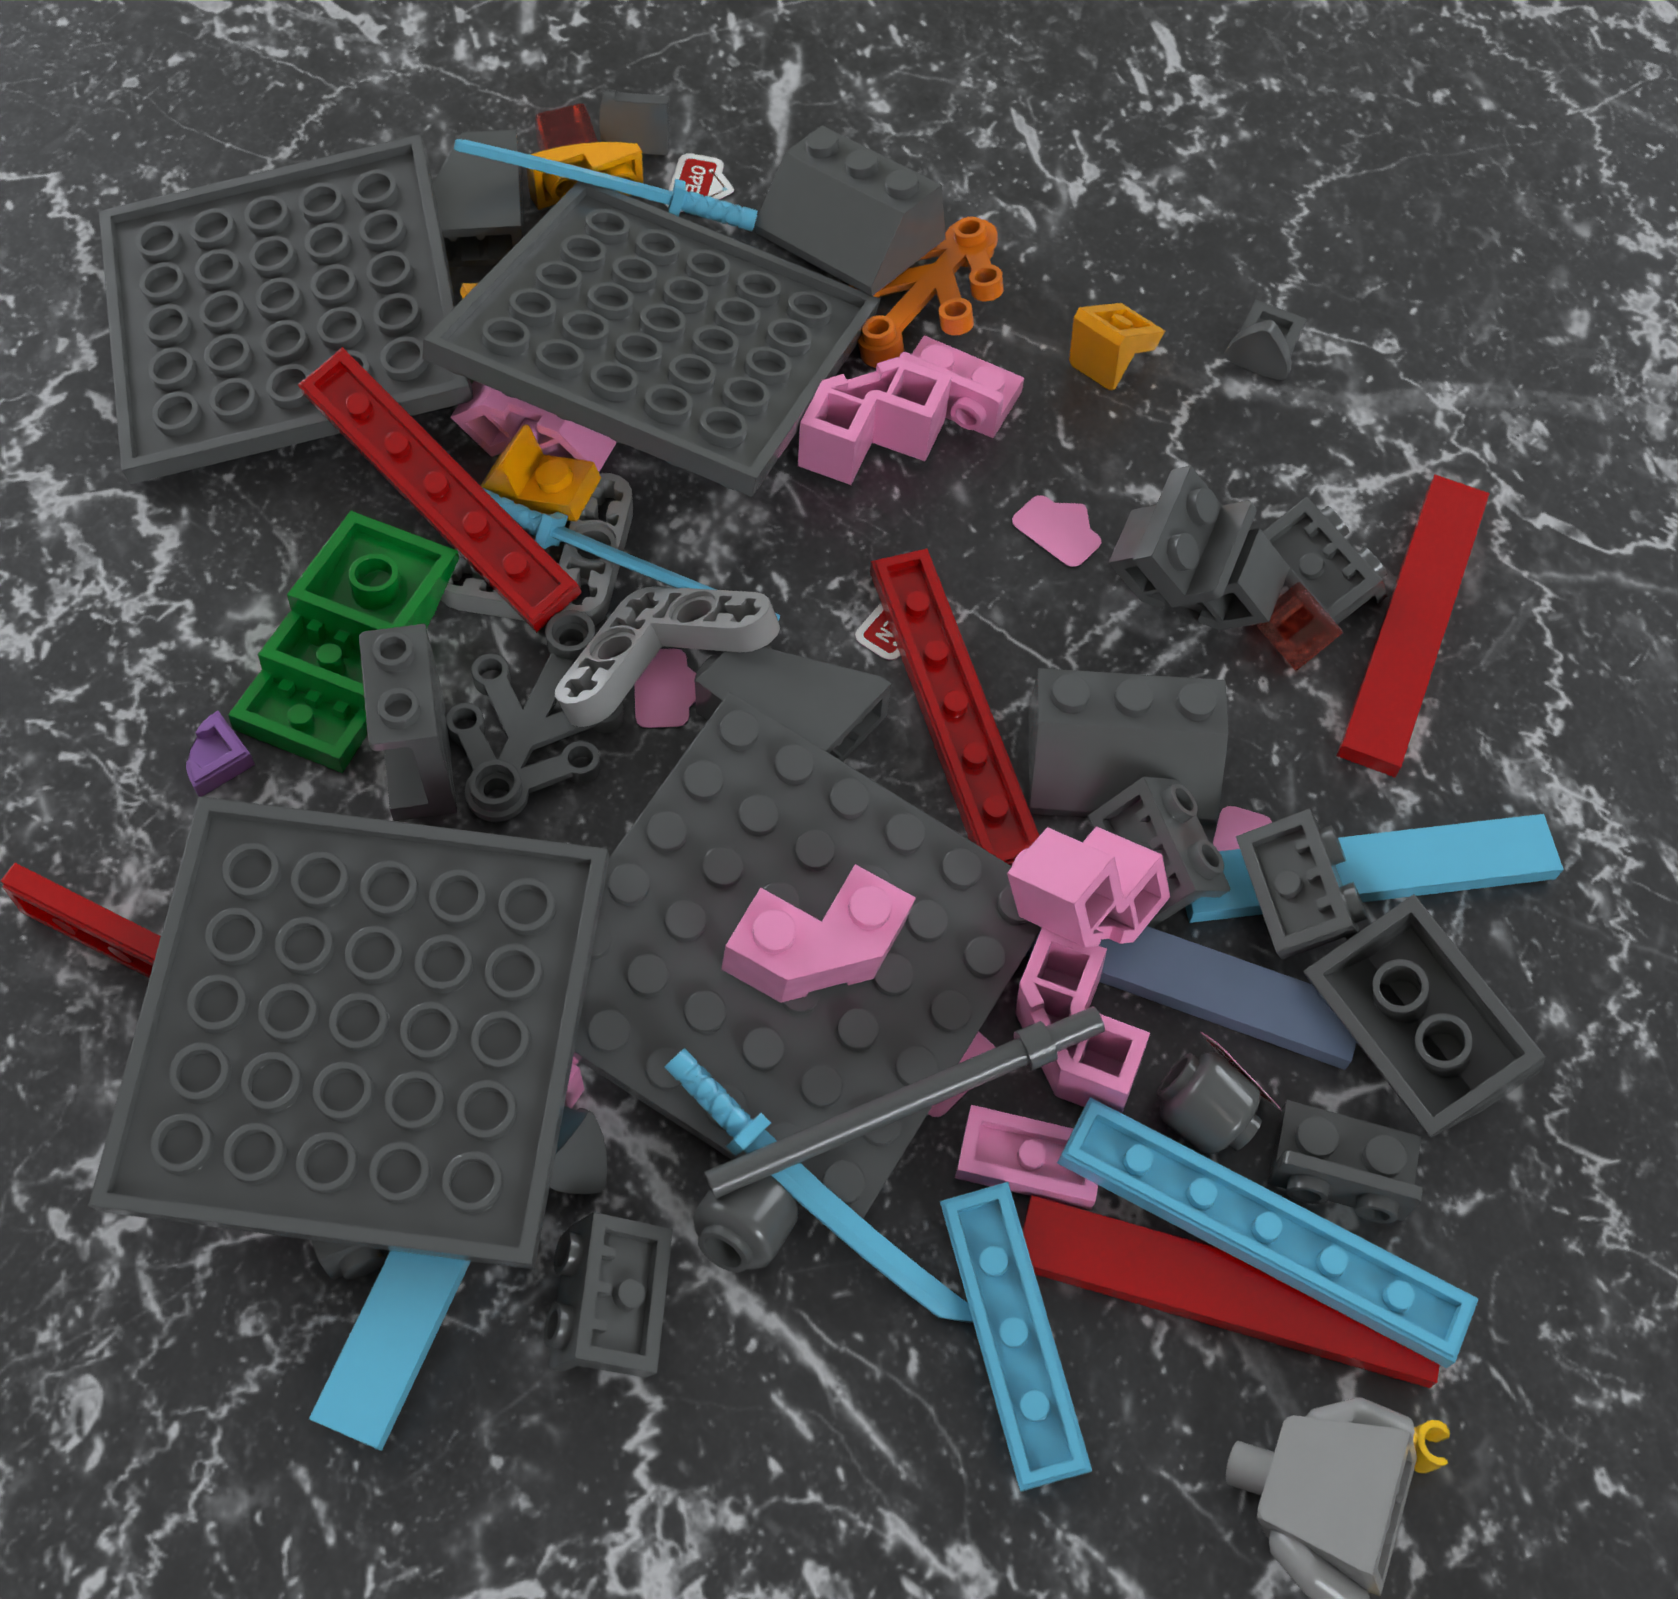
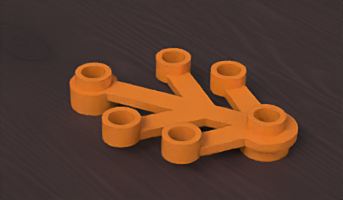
[849,217,1004,367]

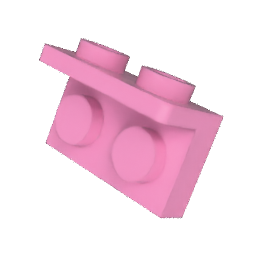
[899,335,1024,438]

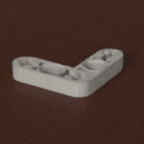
[441,473,633,626]
[555,586,780,727]

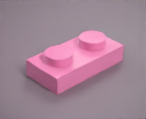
[955,1105,1098,1210]

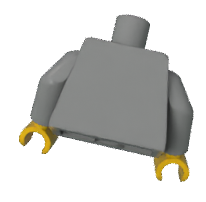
[1226,1397,1450,1599]

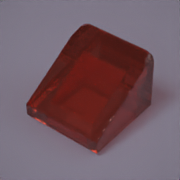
[535,103,597,151]
[1256,582,1343,671]

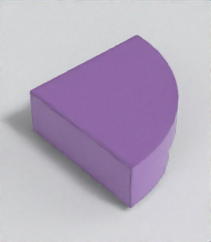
[186,711,255,797]

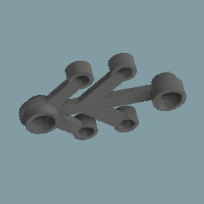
[446,610,624,822]

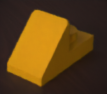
[1069,303,1165,391]
[481,424,601,522]

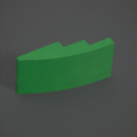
[228,511,459,773]

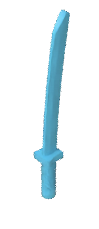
[454,139,757,232]
[483,488,780,621]
[664,1048,973,1323]

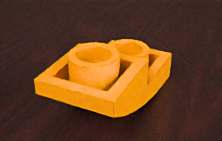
[526,142,644,210]

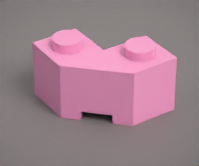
[798,357,952,485]
[450,381,617,471]
[1007,826,1170,948]
[721,864,916,1003]
[1015,928,1150,1113]

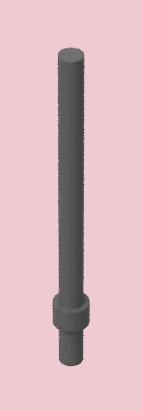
[705,1006,1105,1199]

